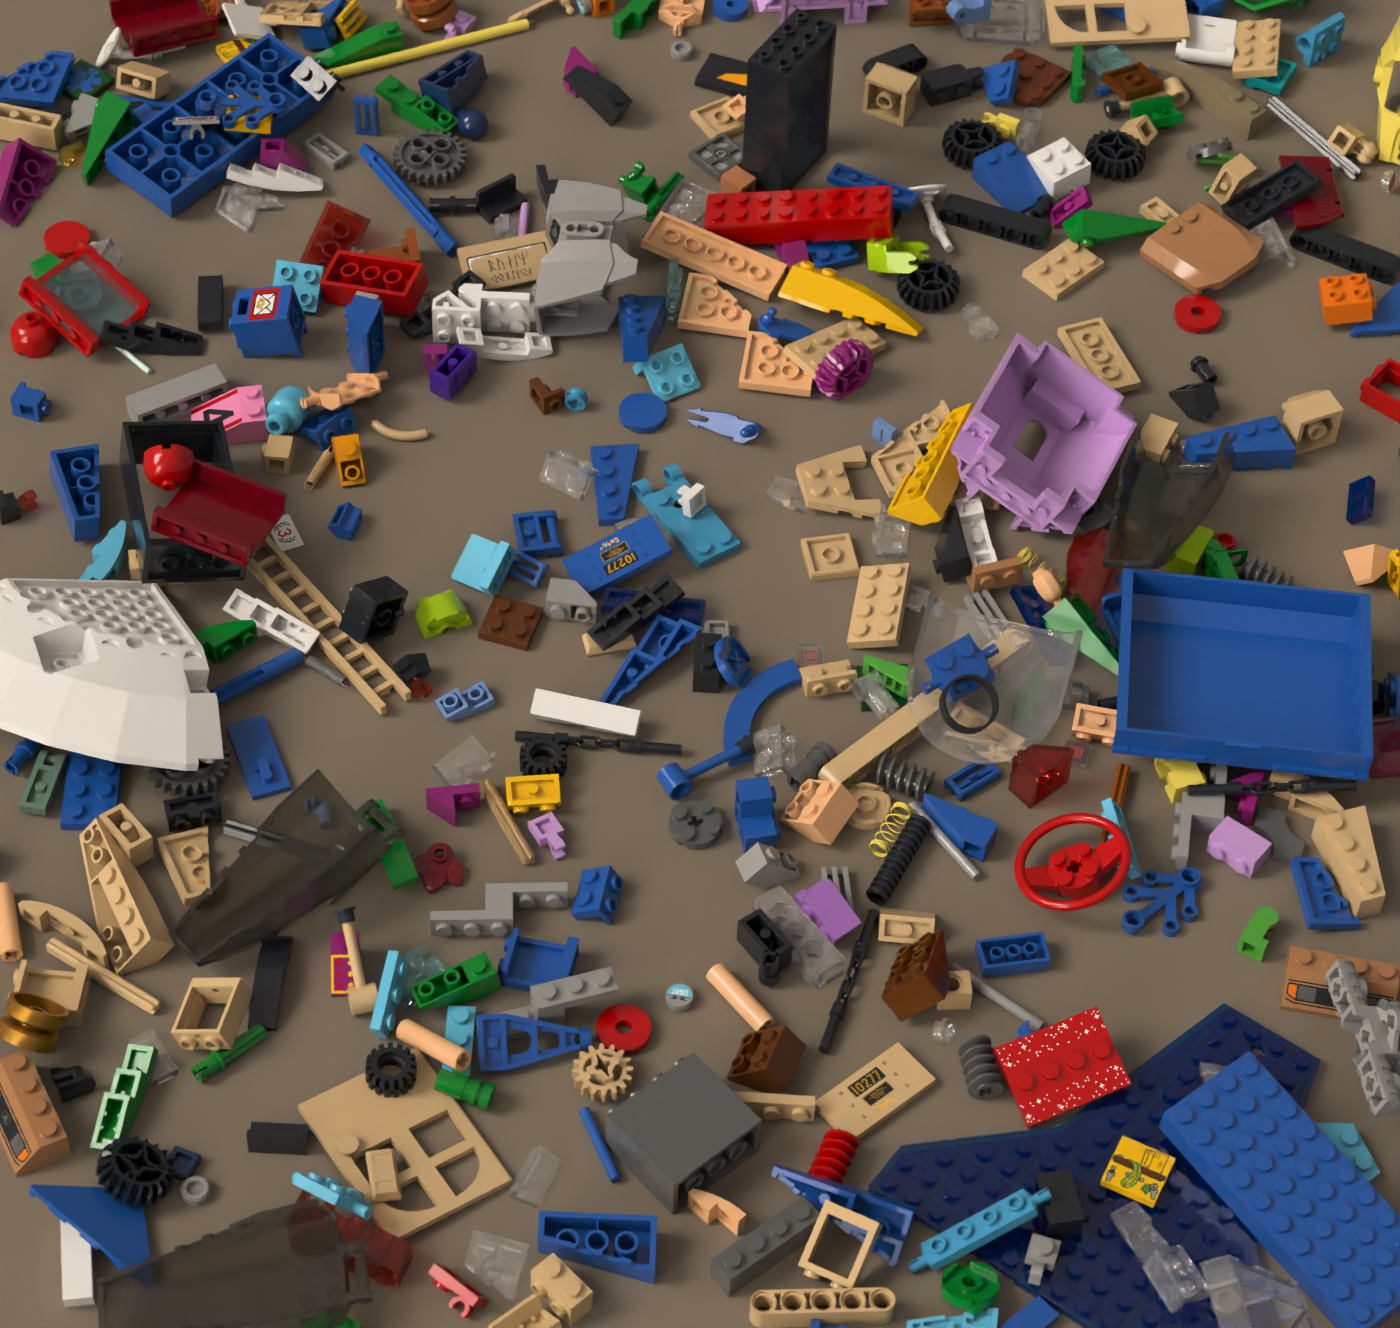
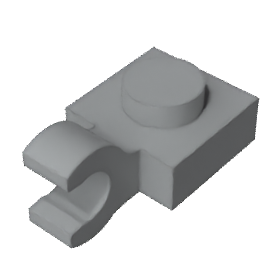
[1024,1233,1061,1286]

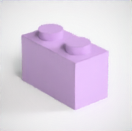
[1206,816,1272,879]

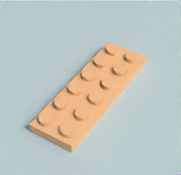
[640,211,787,301]

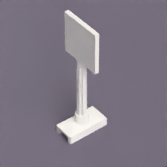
[222,0,275,39]

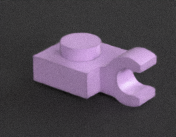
[444,10,477,39]
[528,812,566,860]

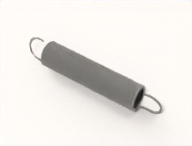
[302,655,353,688]

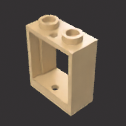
[170,977,252,1051]
[798,1200,883,1288]

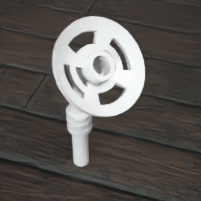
[96,27,186,67]
[907,184,954,253]

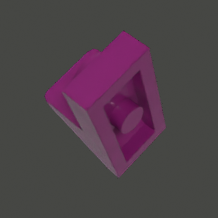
[1048,185,1093,229]
[774,240,809,275]
[423,344,449,373]
[1225,769,1265,826]
[425,783,480,827]

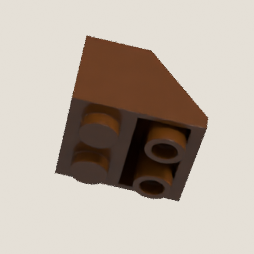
[726,1025,806,1093]

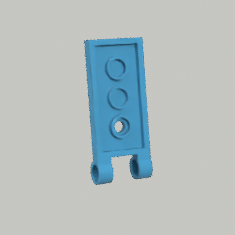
[631,463,741,569]

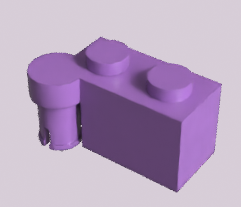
[793,879,862,948]

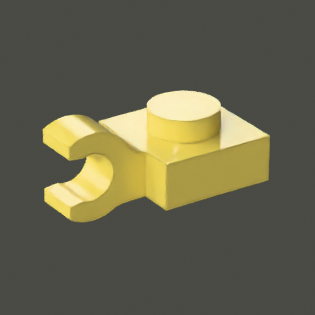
[982,112,1020,142]

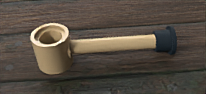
[1104,77,1189,118]
[334,906,378,1016]

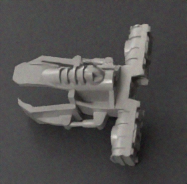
[1324,959,1400,1117]

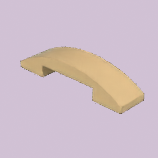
[18,900,110,969]

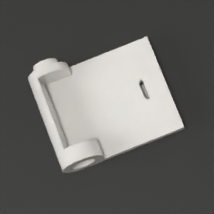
[1175,14,1237,67]

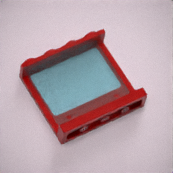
[18,239,151,358]

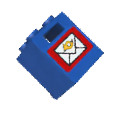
[229,284,307,358]

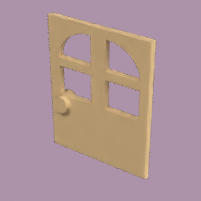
[1044,0,1191,47]
[298,1048,514,1246]

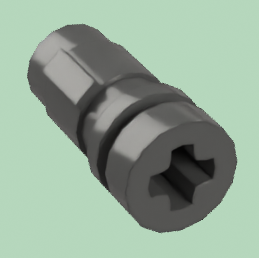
[787,741,837,792]

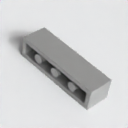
[125,363,228,422]

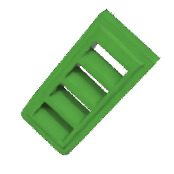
[862,654,914,698]

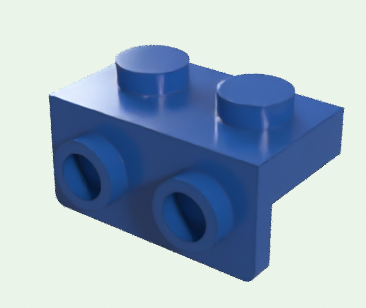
[571,865,623,925]

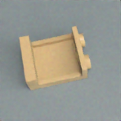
[8,959,91,1026]

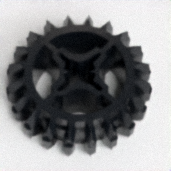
[942,118,1003,171]
[1085,129,1147,181]
[896,257,960,313]
[95,1135,176,1209]

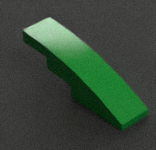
[90,1043,158,1150]

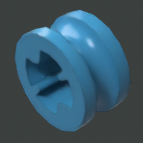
[565,387,588,411]

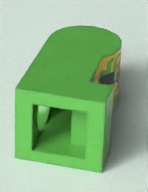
[1236,906,1279,962]

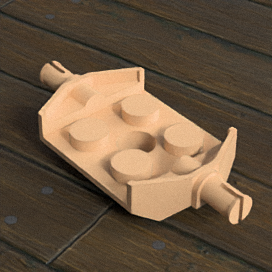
[658,0,705,37]
[300,370,388,411]

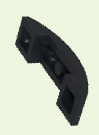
[399,270,486,339]
[248,934,293,1032]

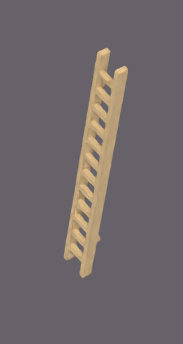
[246,536,411,716]

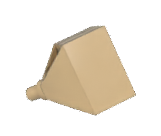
[862,62,918,127]
[1282,390,1344,455]

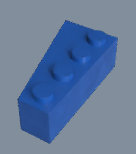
[50,444,100,542]
[538,1211,657,1284]

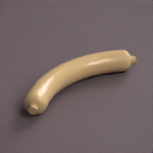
[371,420,430,441]

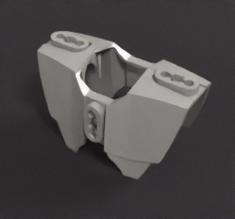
[528,180,648,336]

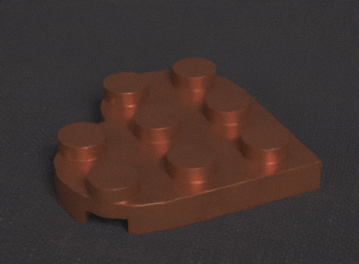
[1001,48,1071,108]

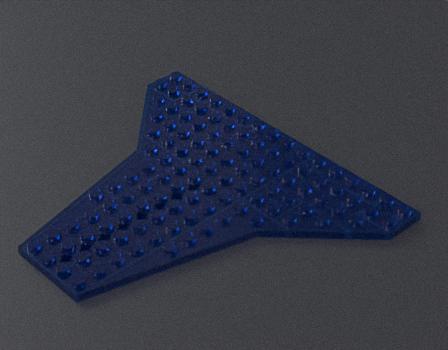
[868,1003,1320,1328]

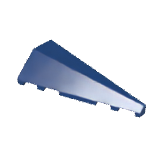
[599,614,702,705]
[771,1164,918,1268]

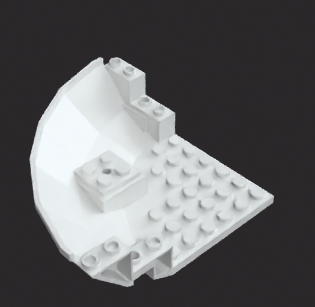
[0,578,224,771]

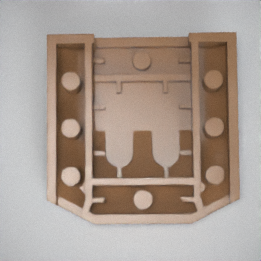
[1140,202,1264,295]

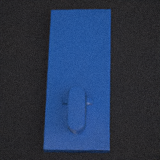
[226,715,291,800]

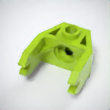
[867,234,930,273]

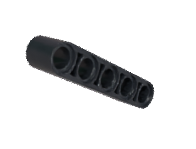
[938,194,1053,250]
[1289,226,1400,284]

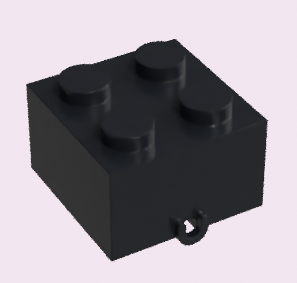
[339,576,409,644]

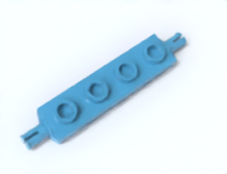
[907,1187,1052,1274]

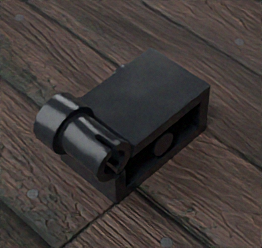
[736,908,793,986]

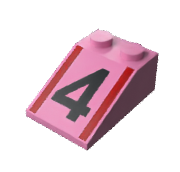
[190,385,269,445]

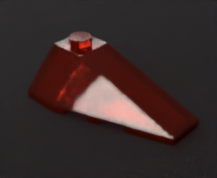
[299,200,370,273]
[1065,528,1125,613]

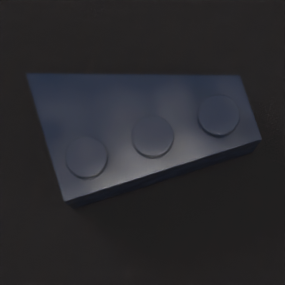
[418,50,488,115]

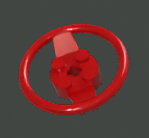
[1014,813,1132,911]

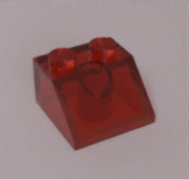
[1008,744,1074,809]

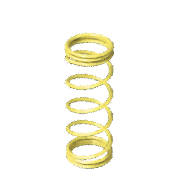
[1017,547,1067,591]
[869,802,912,857]

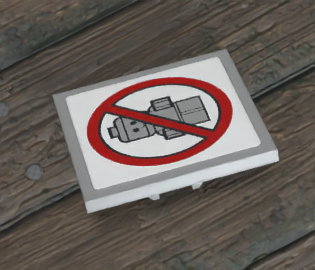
[173,116,220,139]

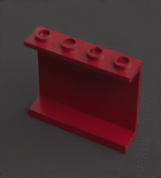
[109,0,220,58]
[151,458,287,567]

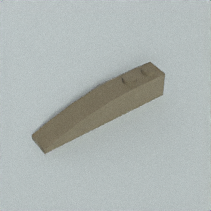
[1152,58,1279,140]

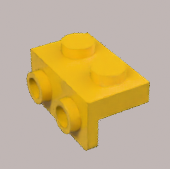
[505,774,562,814]

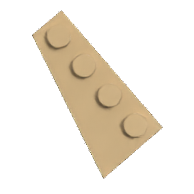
[1311,805,1386,919]

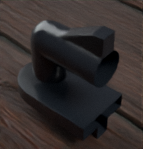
[50,1065,96,1103]

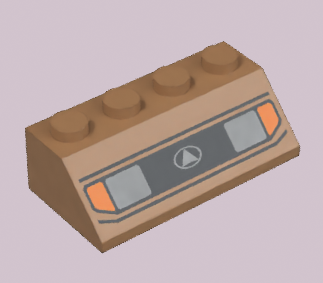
[1280,946,1400,1019]
[0,1049,71,1177]

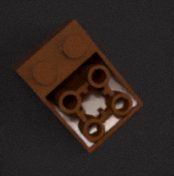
[881,929,950,1022]

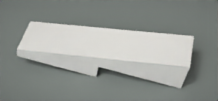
[530,688,642,737]
[60,1220,95,1307]

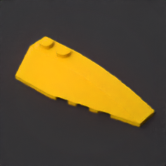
[778,260,924,337]
[887,403,974,526]

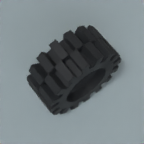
[519,734,567,777]
[365,1042,417,1098]

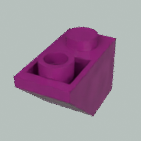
[260,138,308,173]

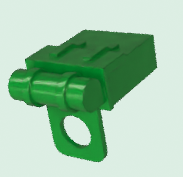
[1201,539,1248,579]

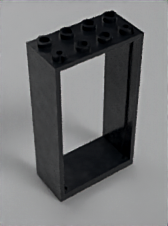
[742,8,837,192]
[119,420,246,584]

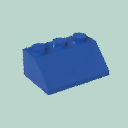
[344,295,385,374]

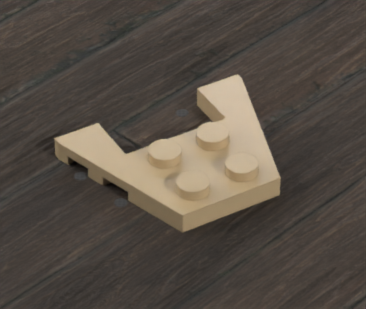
[260,0,333,26]
[795,445,885,522]

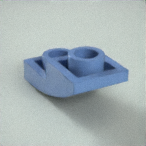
[435,681,496,722]

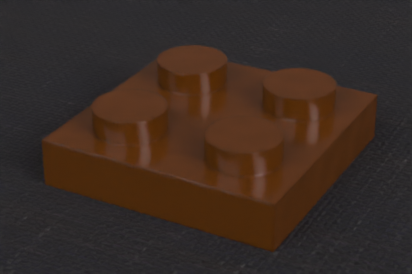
[1102,62,1164,101]
[478,595,544,651]

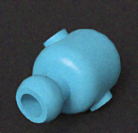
[265,386,311,435]

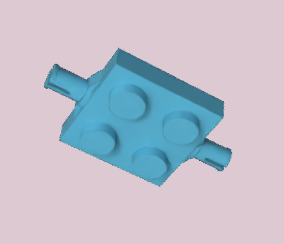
[292,1170,373,1220]

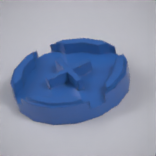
[619,393,667,433]
[714,636,753,687]

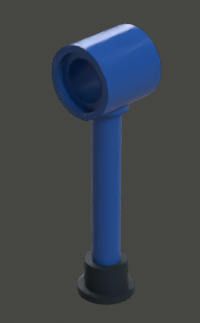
[657,735,756,800]

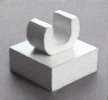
[677,483,707,518]

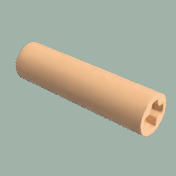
[0,882,23,962]
[706,963,775,1031]
[396,1019,472,1072]

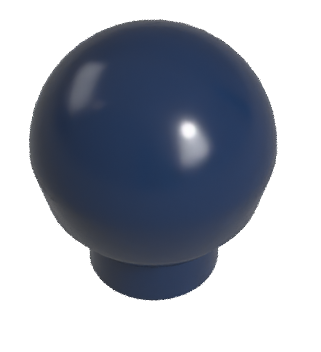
[454,107,489,140]

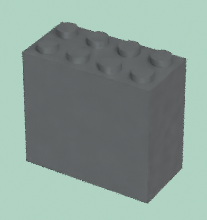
[605,1052,762,1215]

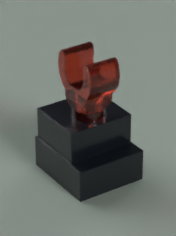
[0,490,38,525]
[393,653,433,699]

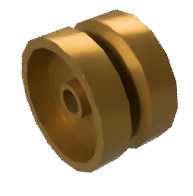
[0,992,69,1053]

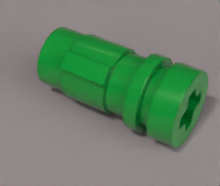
[434,1068,496,1111]

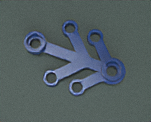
[198,80,288,130]
[1122,867,1202,937]

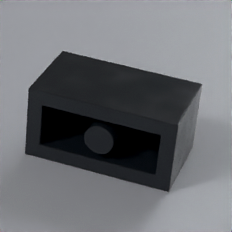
[692,632,722,694]
[1033,1169,1087,1238]

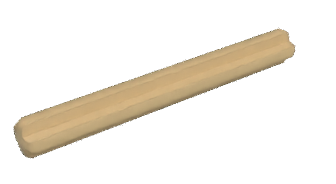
[46,938,161,1014]

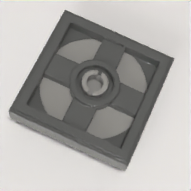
[689,132,743,182]

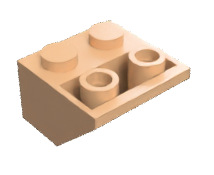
[779,779,859,845]

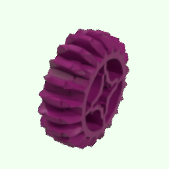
[814,338,875,400]

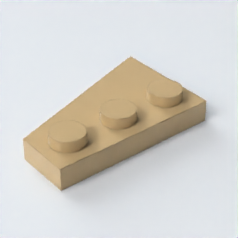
[156,826,211,906]

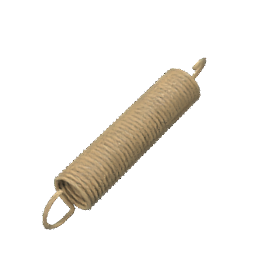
[304,445,333,493]

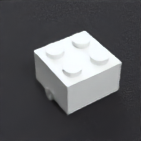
[1027,137,1091,201]

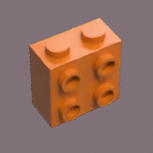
[1319,273,1377,326]

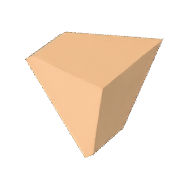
[1343,544,1400,586]

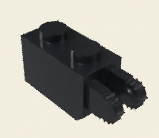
[920,64,984,107]

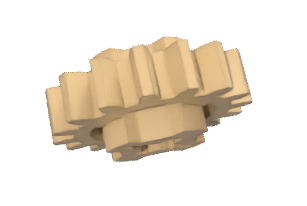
[572,1043,634,1103]

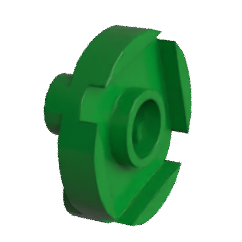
[941,1261,1000,1314]

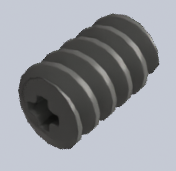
[1238,556,1294,586]
[876,752,935,801]
[958,1035,1004,1100]

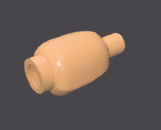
[1032,566,1063,606]

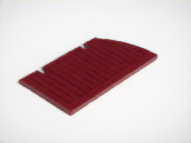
[1279,155,1345,229]

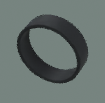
[939,674,999,734]

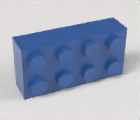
[975,932,1051,978]

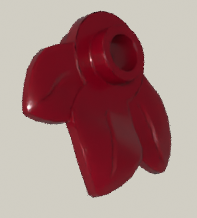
[413,843,464,894]

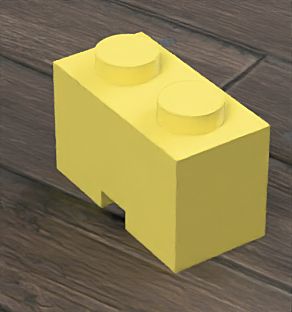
[1153,758,1207,804]

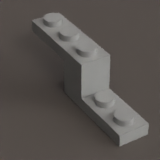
[1170,764,1228,872]
[430,882,568,937]
[476,967,619,1041]

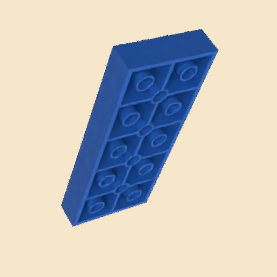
[105,33,334,218]
[1159,1051,1400,1328]

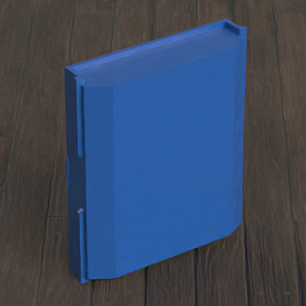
[1112,568,1373,781]

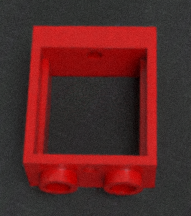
[1359,358,1400,423]

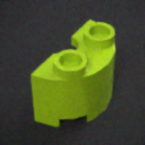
[415,589,473,639]

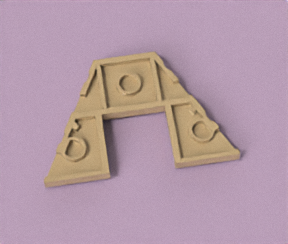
[871,400,1000,510]

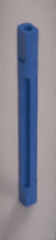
[358,143,461,257]
[209,648,304,706]

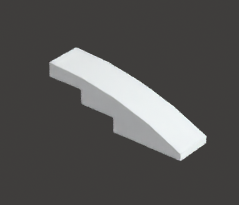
[226,163,323,192]
[222,588,320,655]

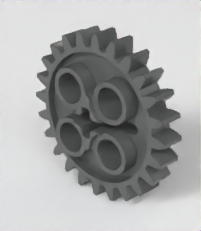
[393,128,467,187]
[144,743,231,797]

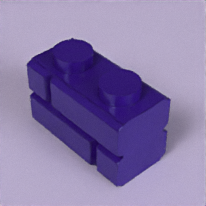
[429,343,477,400]

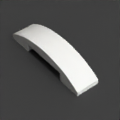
[456,327,553,361]
[955,495,997,567]

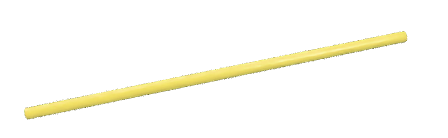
[325,18,529,78]

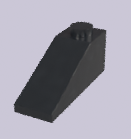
[563,65,633,126]
[932,508,972,583]

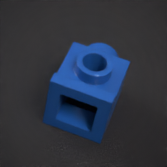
[10,382,52,422]

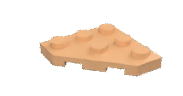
[677,272,752,338]
[739,331,813,397]

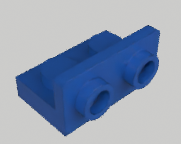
[298,405,358,452]

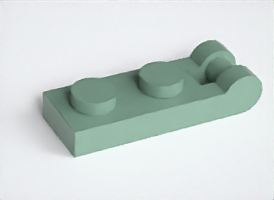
[19,750,68,816]

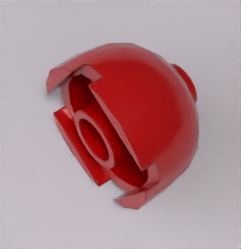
[10,311,59,359]
[143,444,195,491]

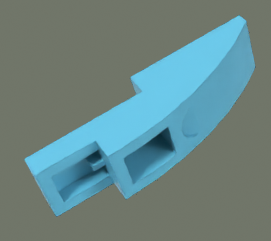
[78,520,128,580]

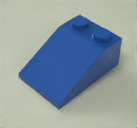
[972,141,1048,213]

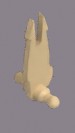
[507,0,574,23]

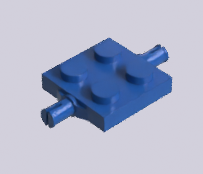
[921,633,999,704]

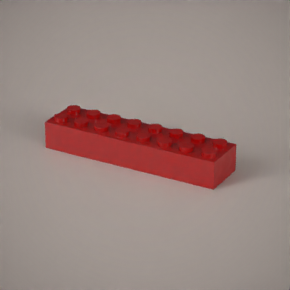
[704,186,894,245]

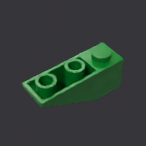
[410,951,502,1010]

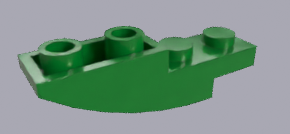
[612,0,658,39]
[375,74,458,135]
[193,620,258,664]
[357,798,419,890]

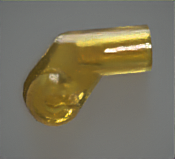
[59,140,84,166]

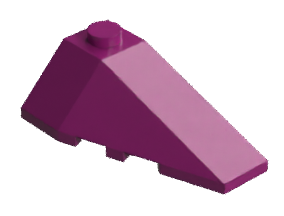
[0,138,57,227]

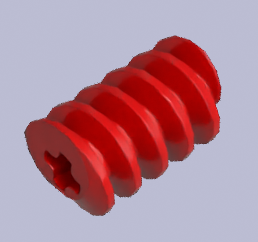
[807,1129,860,1184]

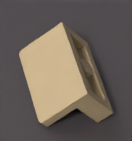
[878,908,935,944]

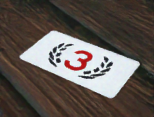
[271,514,304,551]

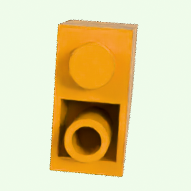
[331,433,366,487]

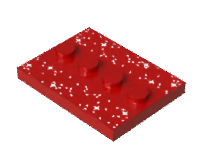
[993,1006,1132,1129]

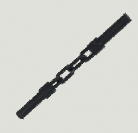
[515,731,682,755]
[1187,779,1357,796]
[819,909,880,1054]

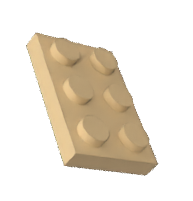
[1022,238,1105,301]

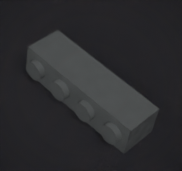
[711,1196,819,1297]

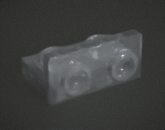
[1142,1245,1212,1313]

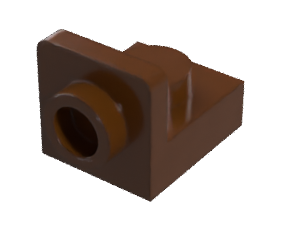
[529,377,565,415]

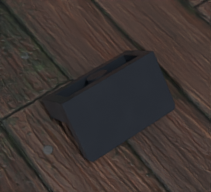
[476,173,527,224]
[246,1122,309,1155]

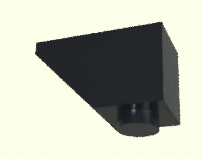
[1168,382,1221,421]

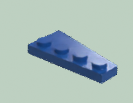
[590,444,639,526]

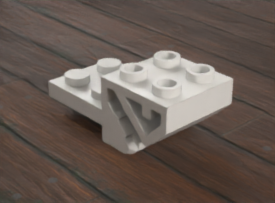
[432,283,530,344]

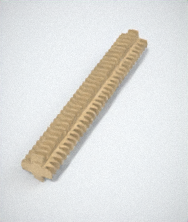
[479,779,536,866]

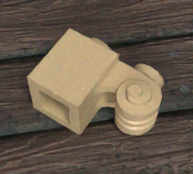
[1326,122,1379,164]

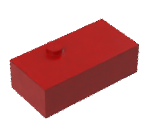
[319,250,429,317]

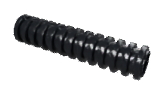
[866,814,931,906]

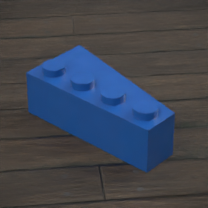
[618,294,666,362]
[1183,415,1296,474]

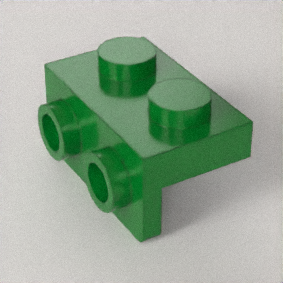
[1130,94,1184,128]

